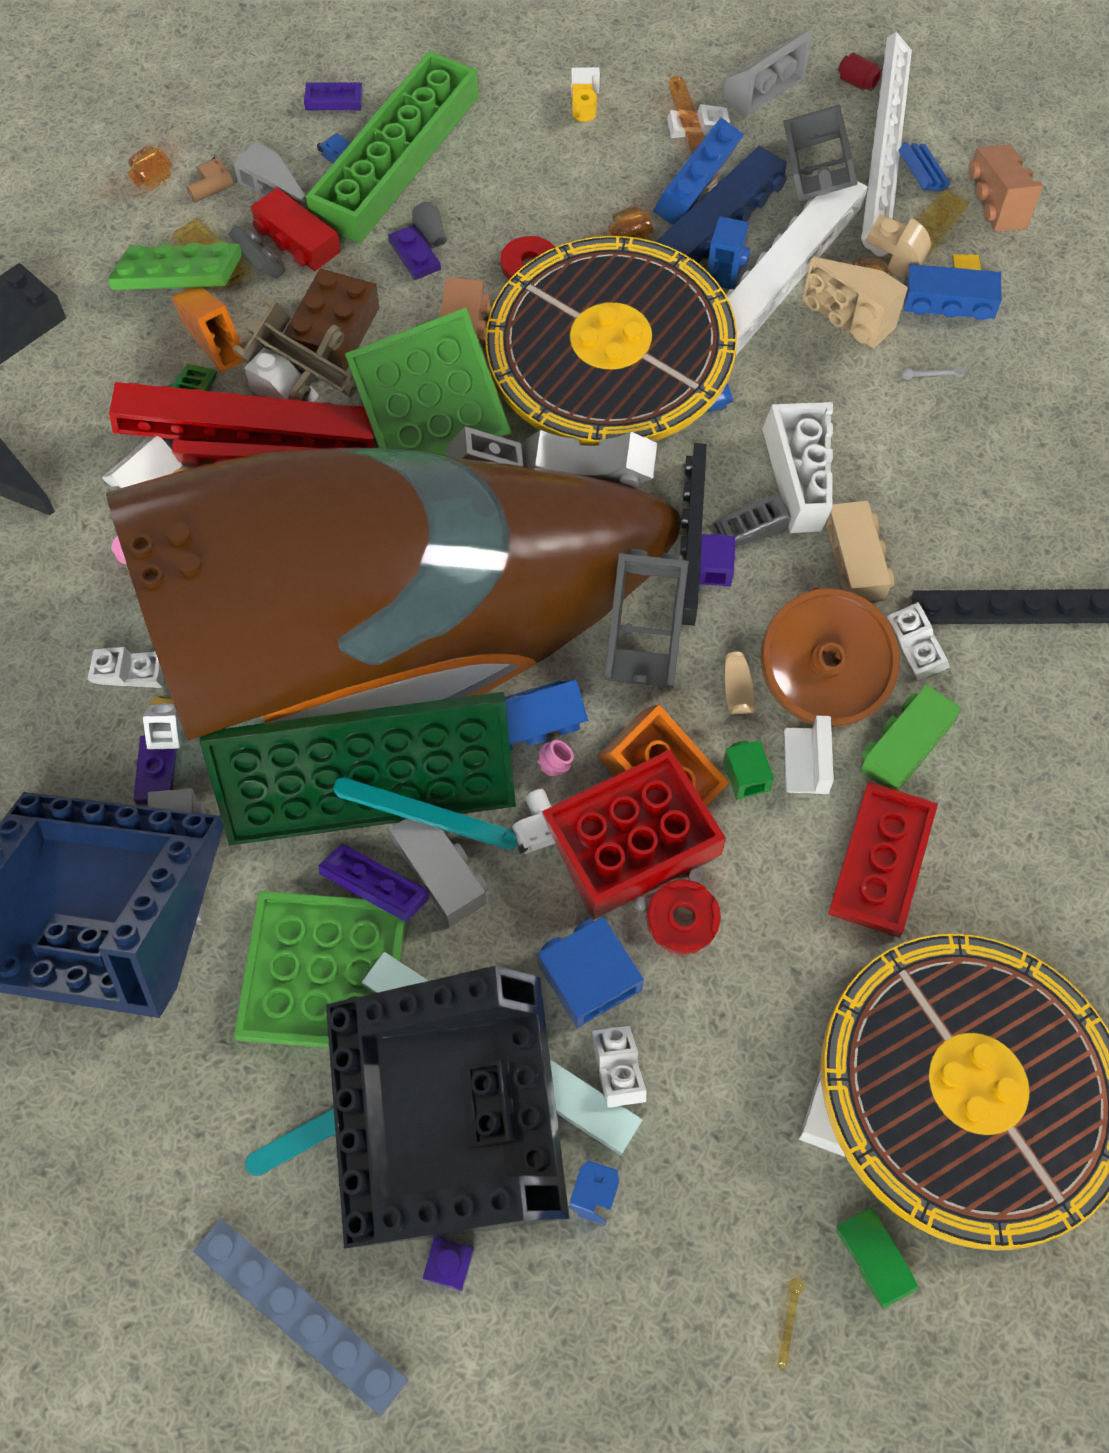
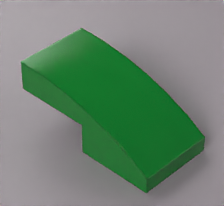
[836,1208,918,1309]

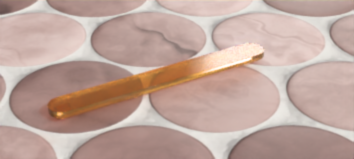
[668,76,720,192]

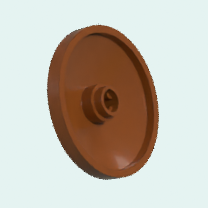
[760,588,900,727]

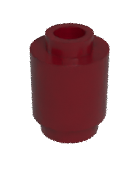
[838,52,882,91]

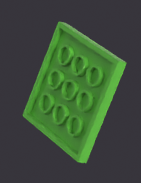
[345,308,512,455]
[234,891,406,1048]

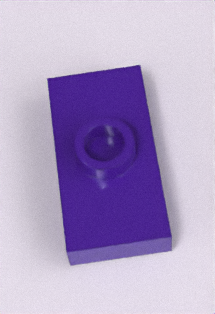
[304,82,363,110]
[133,735,177,804]

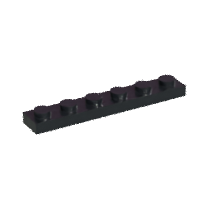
[679,443,707,626]
[911,589,1109,625]

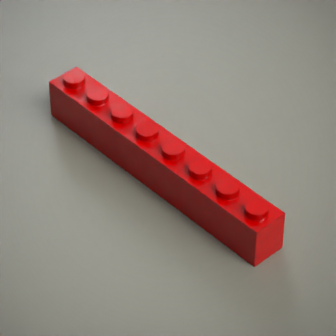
[109,382,374,451]

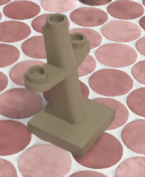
[232,295,358,401]

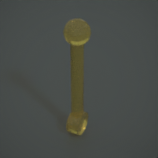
[777,1278,805,1369]

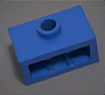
[707,216,751,290]

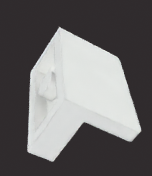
[102,436,182,488]
[784,716,834,794]

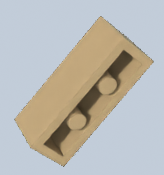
[825,500,894,602]

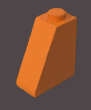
[171,287,244,373]

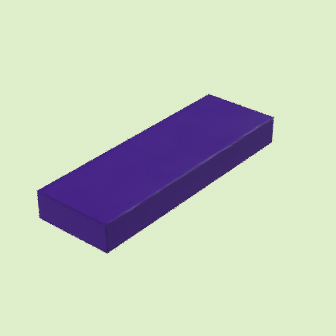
[318,844,429,923]

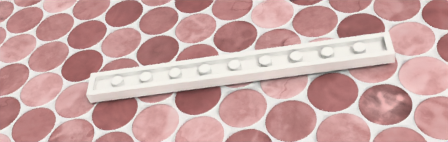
[861,32,912,257]

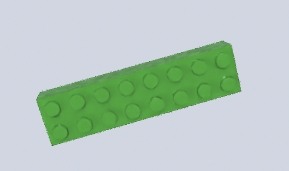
[306,51,479,244]

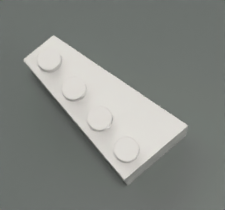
[762,402,833,533]

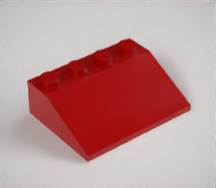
[542,749,726,919]

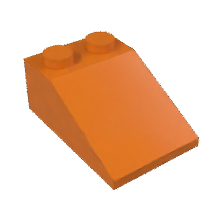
[597,704,729,807]

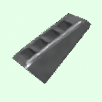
[715,494,790,547]

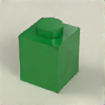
[723,740,774,800]

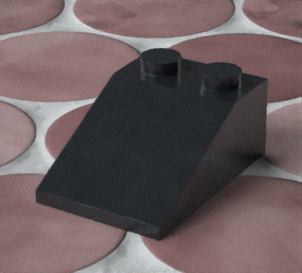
[0,263,66,364]

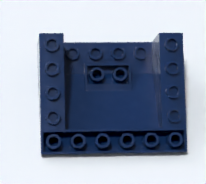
[0,792,224,1018]

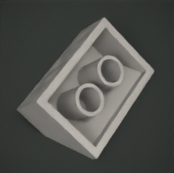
[723,31,813,117]

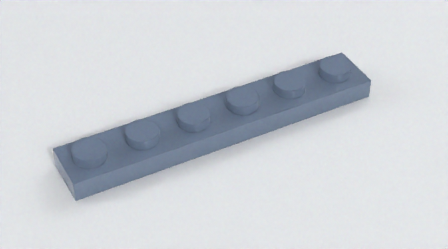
[193,1218,409,1417]

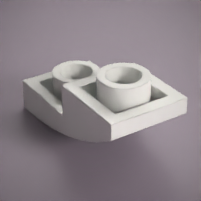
[887,602,950,680]
[87,647,165,688]
[592,1026,647,1107]

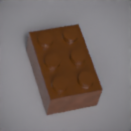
[284,268,380,371]

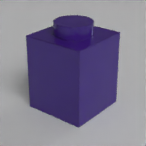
[699,533,736,587]

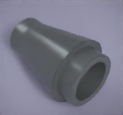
[412,202,447,248]

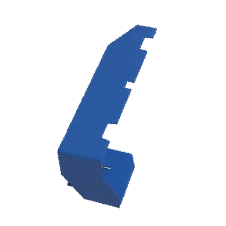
[568,1160,619,1225]

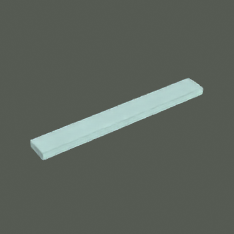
[362,952,642,1155]

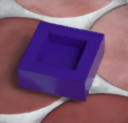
[422,1237,474,1291]

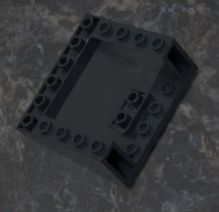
[326,965,570,1249]

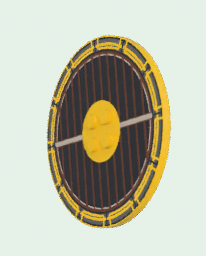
[485,236,737,446]
[821,934,1109,1251]

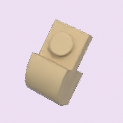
[866,214,931,278]

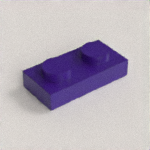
[388,225,441,281]

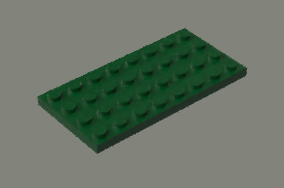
[200,692,516,846]

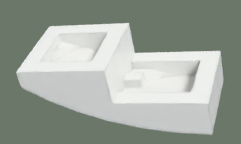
[667,104,730,138]

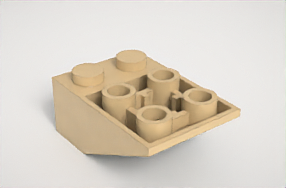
[802,257,908,348]

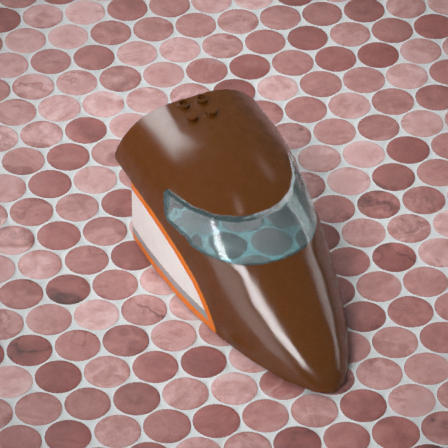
[106,448,681,741]

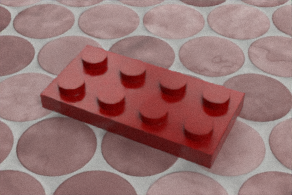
[828,782,938,938]

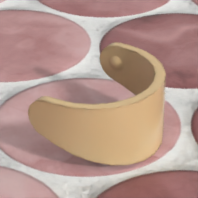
[724,652,755,714]

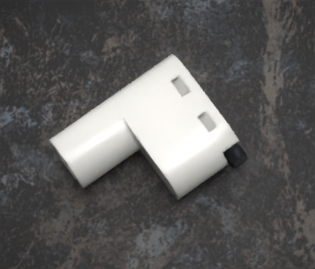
[512,789,555,854]

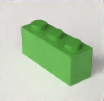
[860,684,962,791]

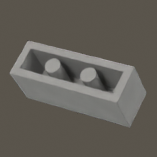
[389,818,489,927]

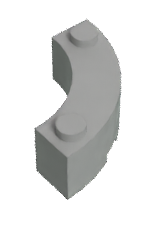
[522,430,657,488]

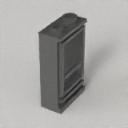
[783,104,858,201]
[604,549,689,688]

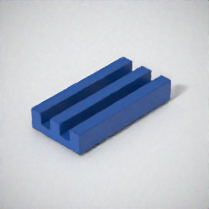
[898,142,951,191]

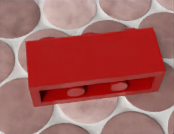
[251,188,341,272]

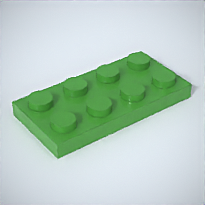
[107,242,242,290]

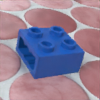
[538,916,644,1028]

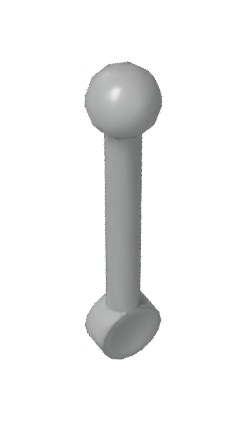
[902,365,966,380]
[633,868,703,911]

